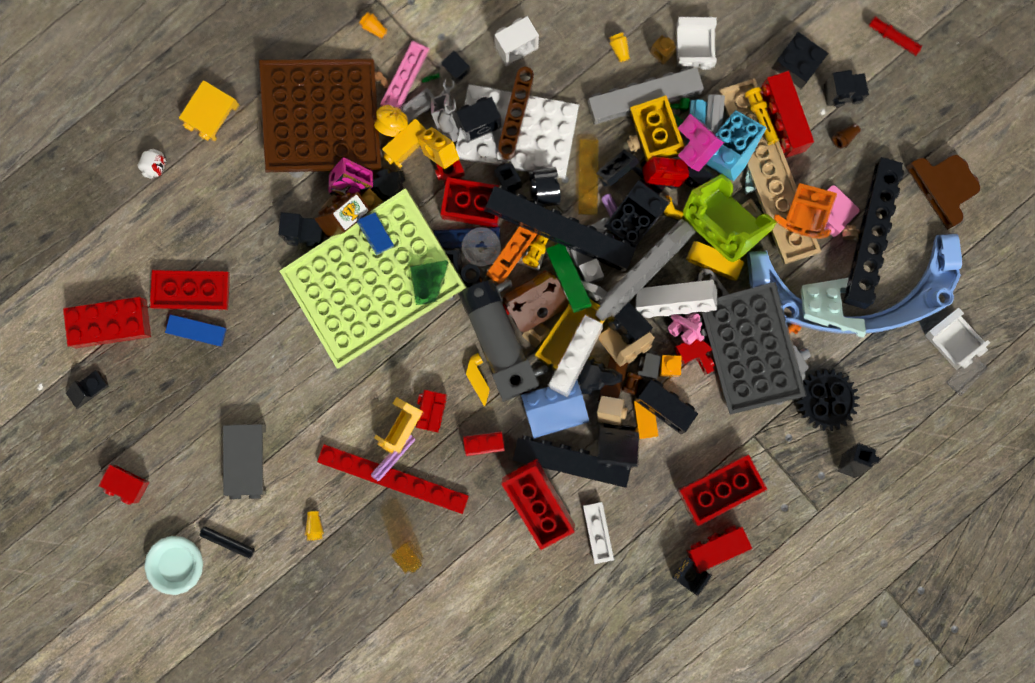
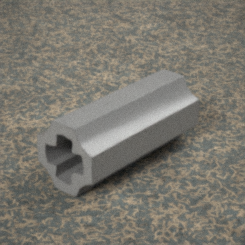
[705,95,725,134]

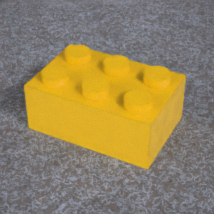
[630,95,684,163]

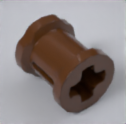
[621,372,644,396]

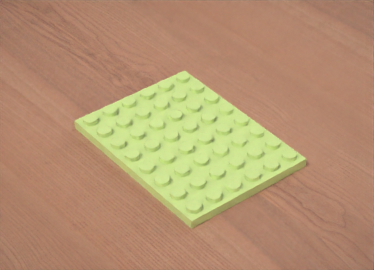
[280,188,467,369]

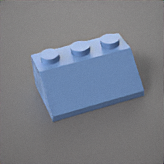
[521,380,589,438]

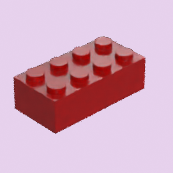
[760,71,815,158]
[63,297,151,349]
[677,455,767,526]
[501,459,575,550]

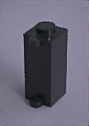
[837,443,881,478]

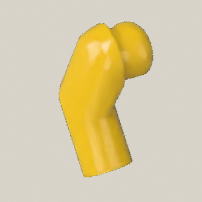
[663,196,684,220]

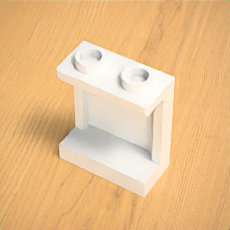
[676,17,717,70]
[925,308,990,370]

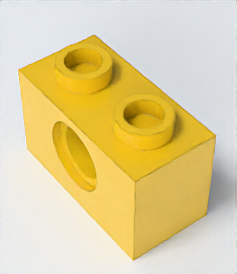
[417,127,459,169]

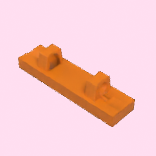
[486,226,537,284]

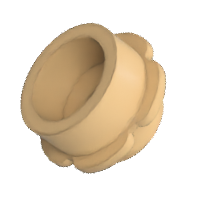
[627,135,642,153]
[841,225,860,240]

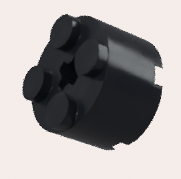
[529,167,561,207]

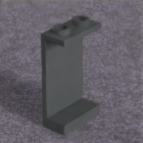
[223,424,267,500]

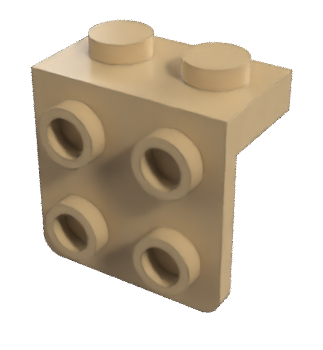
[598,327,654,367]

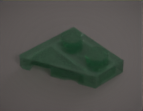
[410,260,449,305]

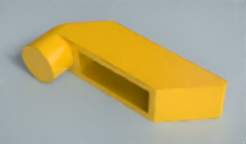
[466,353,490,406]

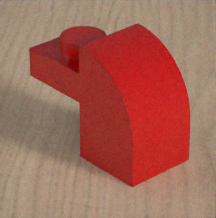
[674,339,715,375]

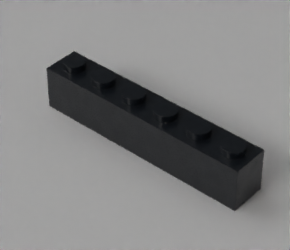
[513,435,631,488]

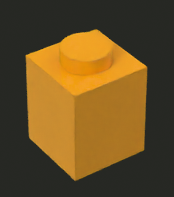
[659,355,682,377]

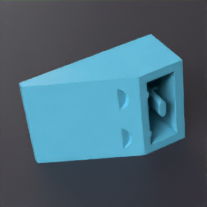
[705,110,766,181]

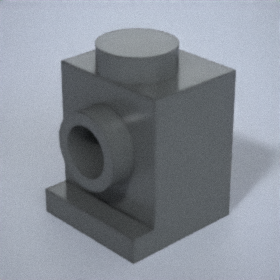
[637,350,661,380]

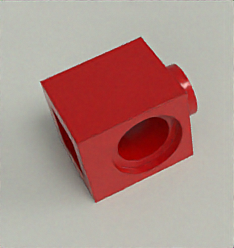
[434,160,465,185]

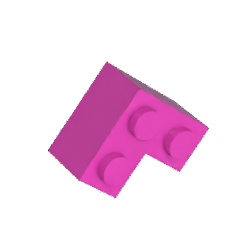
[678,114,724,172]

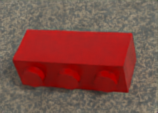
[687,525,753,573]

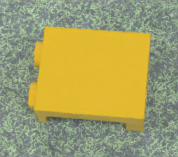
[179,80,239,142]
[374,397,423,453]

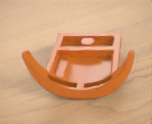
[774,183,837,239]

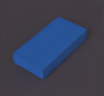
[357,212,394,255]

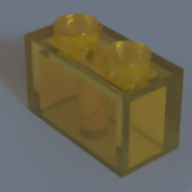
[391,540,424,574]

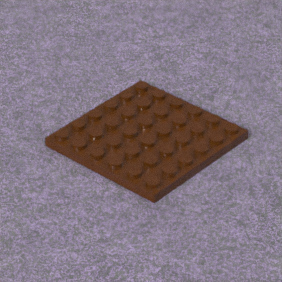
[259,59,381,173]

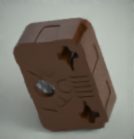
[502,271,569,332]

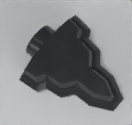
[370,169,405,201]
[577,357,623,394]

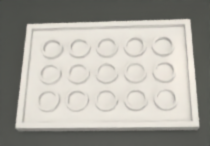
[456,84,579,179]

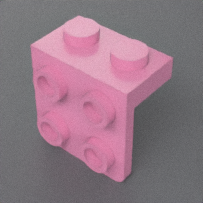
[825,186,859,237]

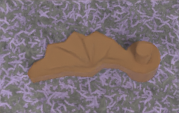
[375,71,392,90]

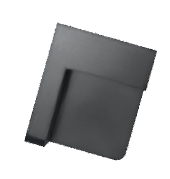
[441,51,470,84]

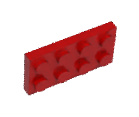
[150,270,230,310]

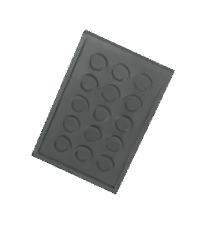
[702,282,807,415]

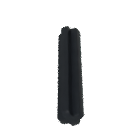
[199,527,255,559]

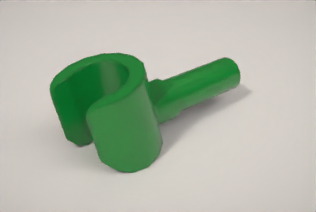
[670,98,690,112]

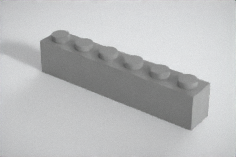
[588,67,704,125]

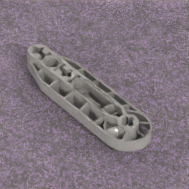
[595,219,696,321]

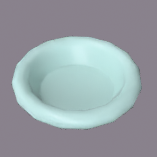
[144,536,203,595]

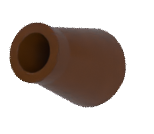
[832,123,861,149]

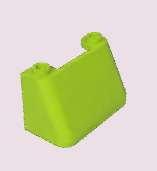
[683,174,777,262]

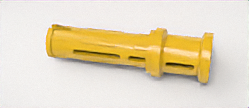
[744,87,779,145]
[522,235,549,268]

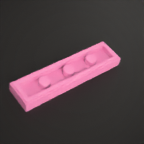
[380,41,429,109]

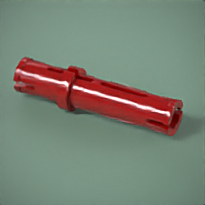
[868,16,923,56]

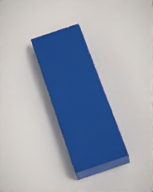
[165,314,227,347]

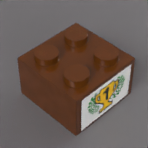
[315,192,371,237]

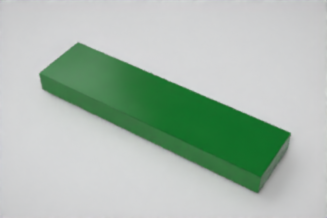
[546,244,592,313]

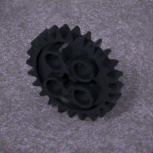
[795,369,860,431]

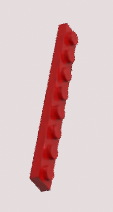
[317,444,469,514]

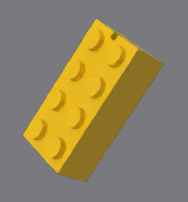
[535,299,605,371]

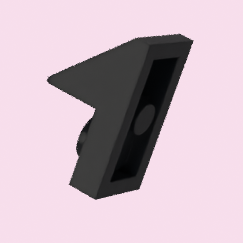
[66,370,109,409]

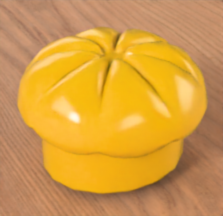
[374,105,408,137]

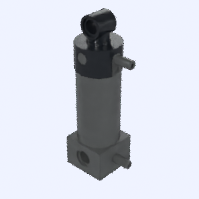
[458,264,549,402]

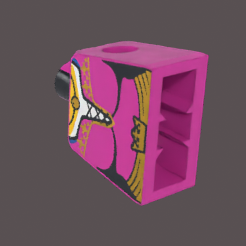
[328,157,373,196]

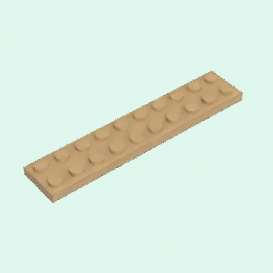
[718,78,821,265]

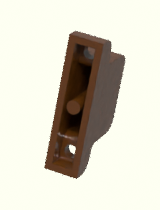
[905,155,980,230]

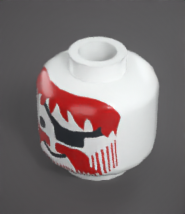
[138,149,166,179]

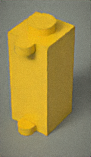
[382,118,426,169]

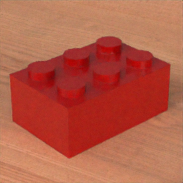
[440,177,504,227]

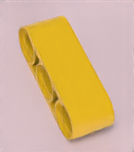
[686,241,744,281]

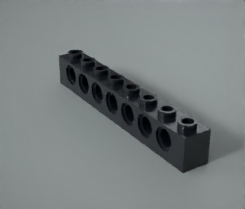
[843,157,904,309]

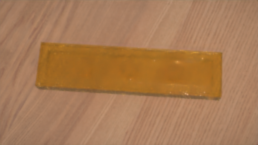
[578,139,598,215]

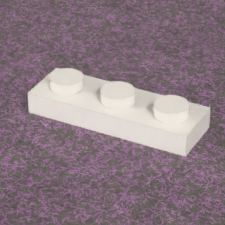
[583,502,614,564]

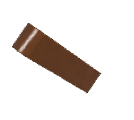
[498,67,534,160]

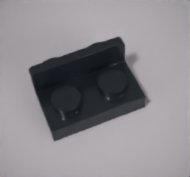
[596,149,639,187]

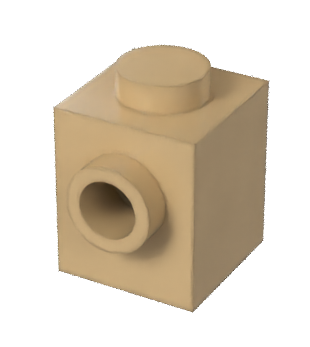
[597,396,628,426]

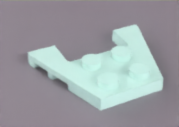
[801,278,866,337]

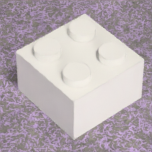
[494,16,539,66]

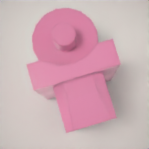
[668,312,704,345]

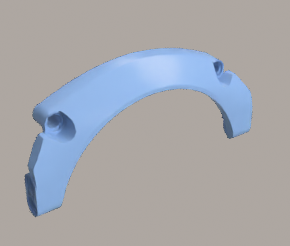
[747,234,962,334]

